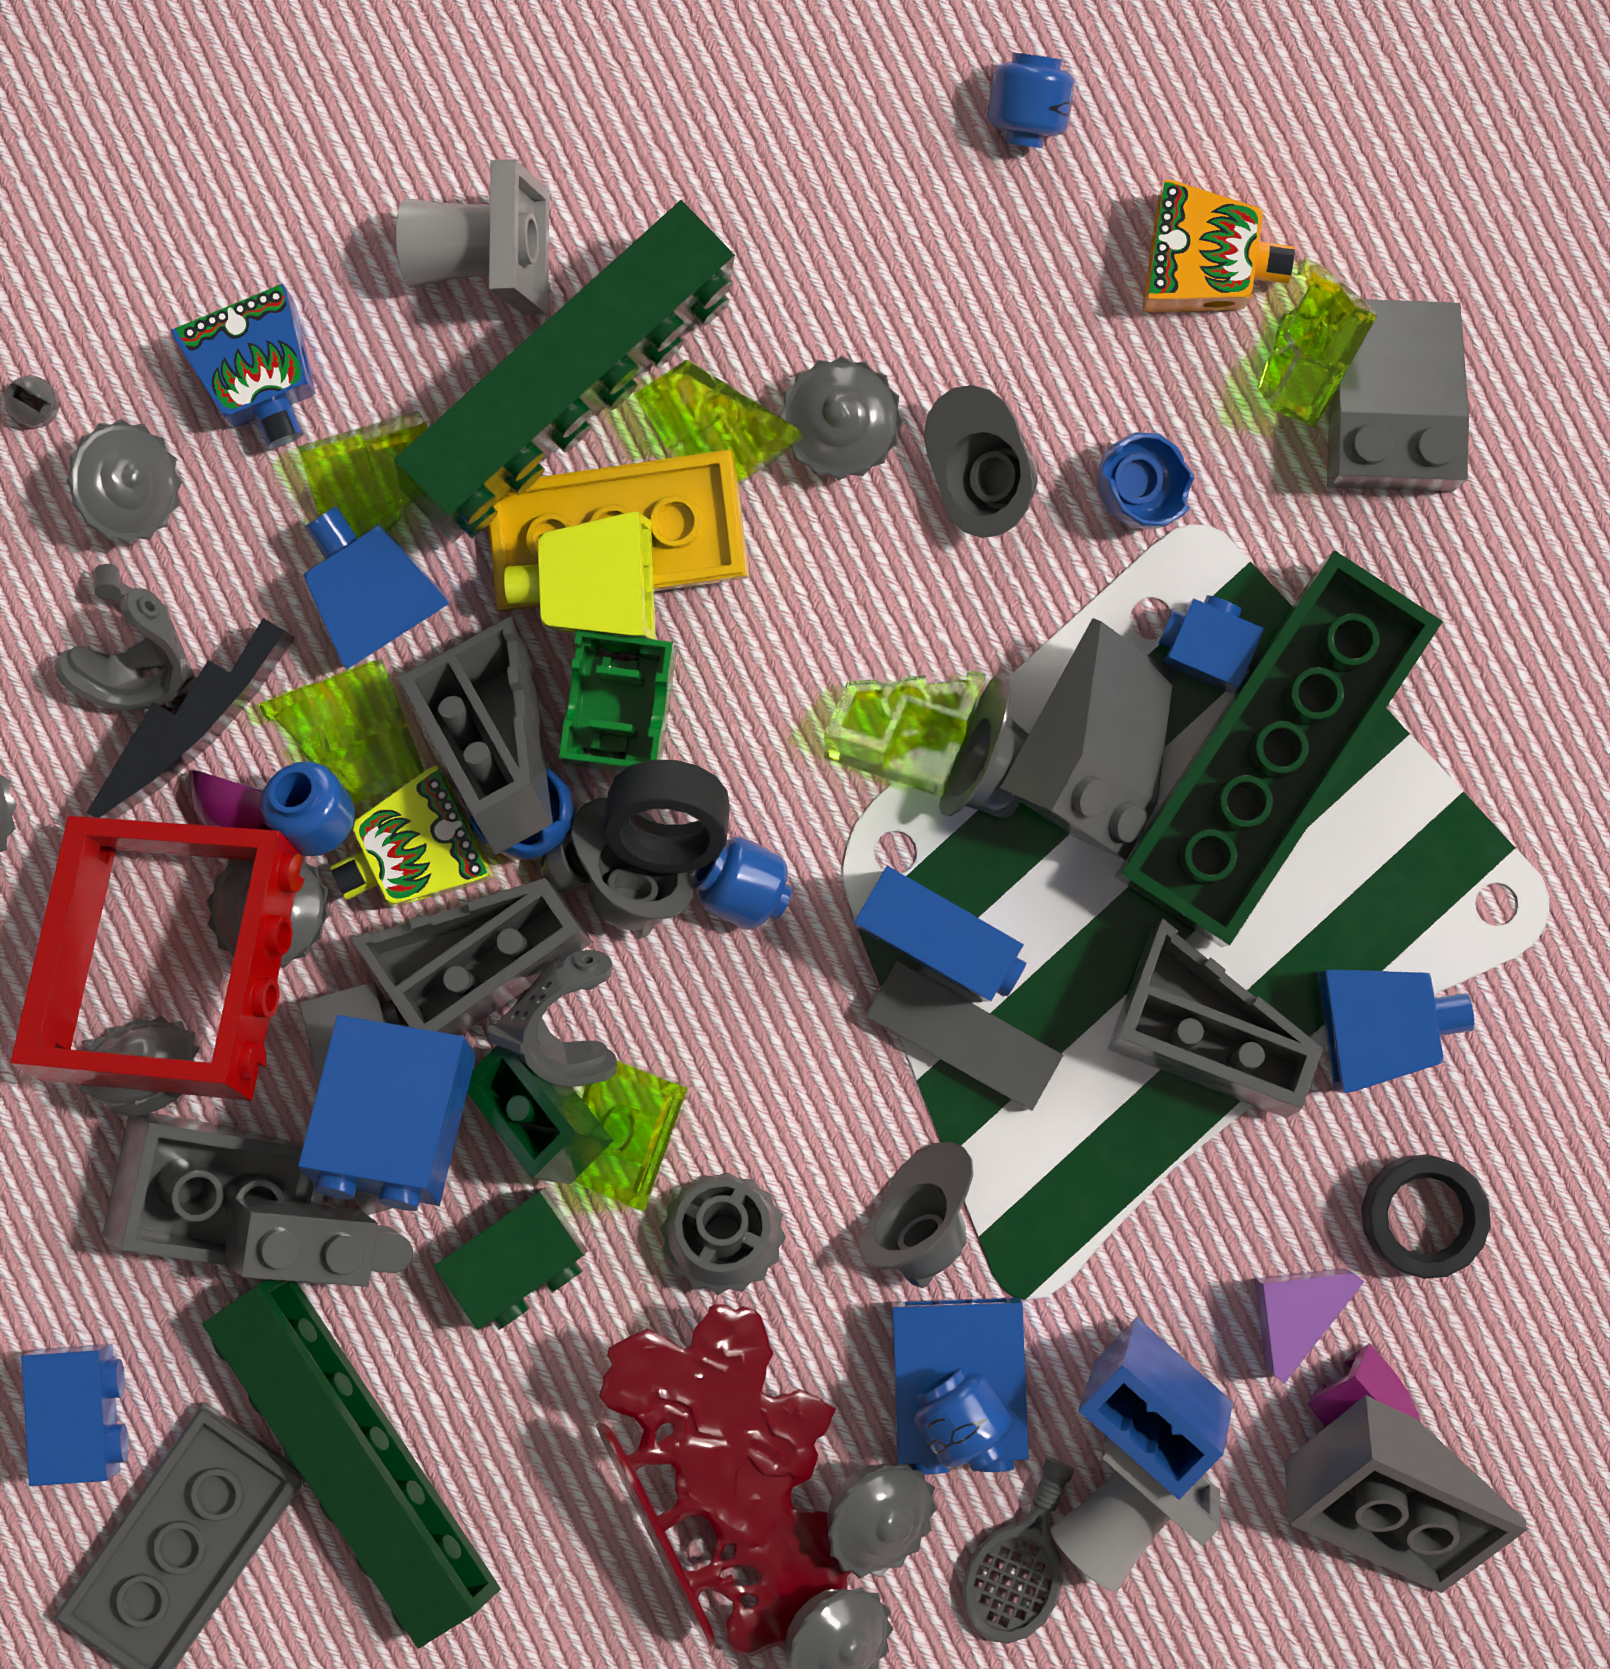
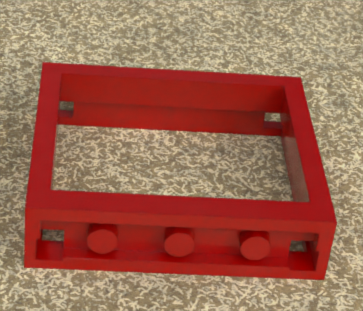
[10,816,305,1101]

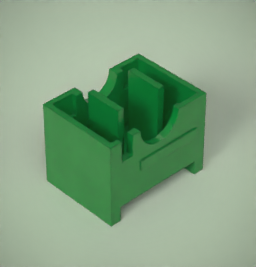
[559,629,677,772]

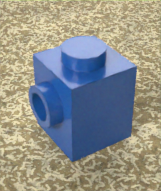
[1158,595,1265,693]

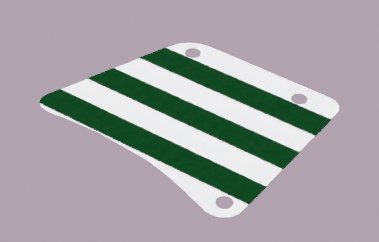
[843,524,1549,1300]

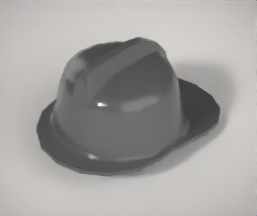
[924,385,1038,538]
[939,672,1029,818]
[570,798,694,939]
[859,1142,974,1288]

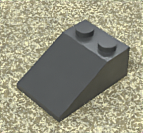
[1327,298,1469,492]
[1000,618,1174,860]
[102,1113,324,1266]
[1284,1395,1527,1593]

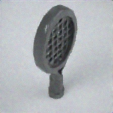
[962,1457,1075,1644]

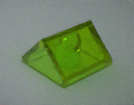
[573,1060,691,1212]

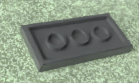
[53,1402,306,1669]

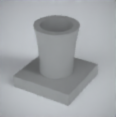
[396,159,550,316]
[1051,1435,1220,1592]

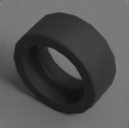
[604,760,730,873]
[1361,1154,1491,1279]

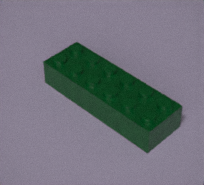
[394,199,735,544]
[1114,550,1443,947]

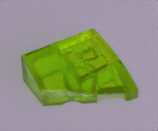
[1257,257,1377,428]
[634,359,804,485]
[297,411,428,537]
[258,659,425,804]
[824,671,986,798]

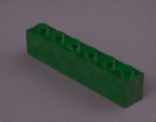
[202,1279,501,1649]

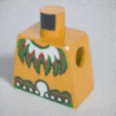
[1142,179,1295,313]

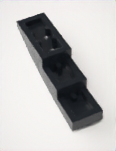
[86,618,295,819]

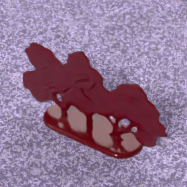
[596,1304,852,1657]

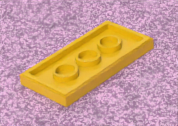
[488,449,749,612]

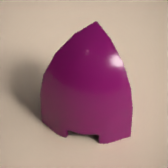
[189,770,270,830]
[1307,1343,1420,1427]

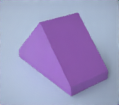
[1255,1268,1365,1384]

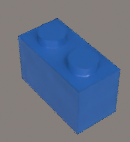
[21,1344,129,1486]

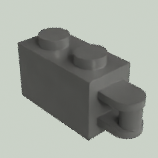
[224,1197,413,1287]

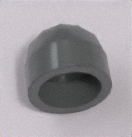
[5,375,59,429]
[541,836,590,892]

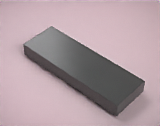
[865,960,1064,1111]

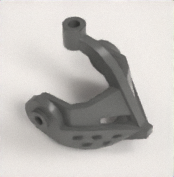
[54,564,197,711]
[488,950,617,1087]

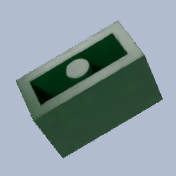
[467,1045,614,1184]
[433,1188,588,1331]

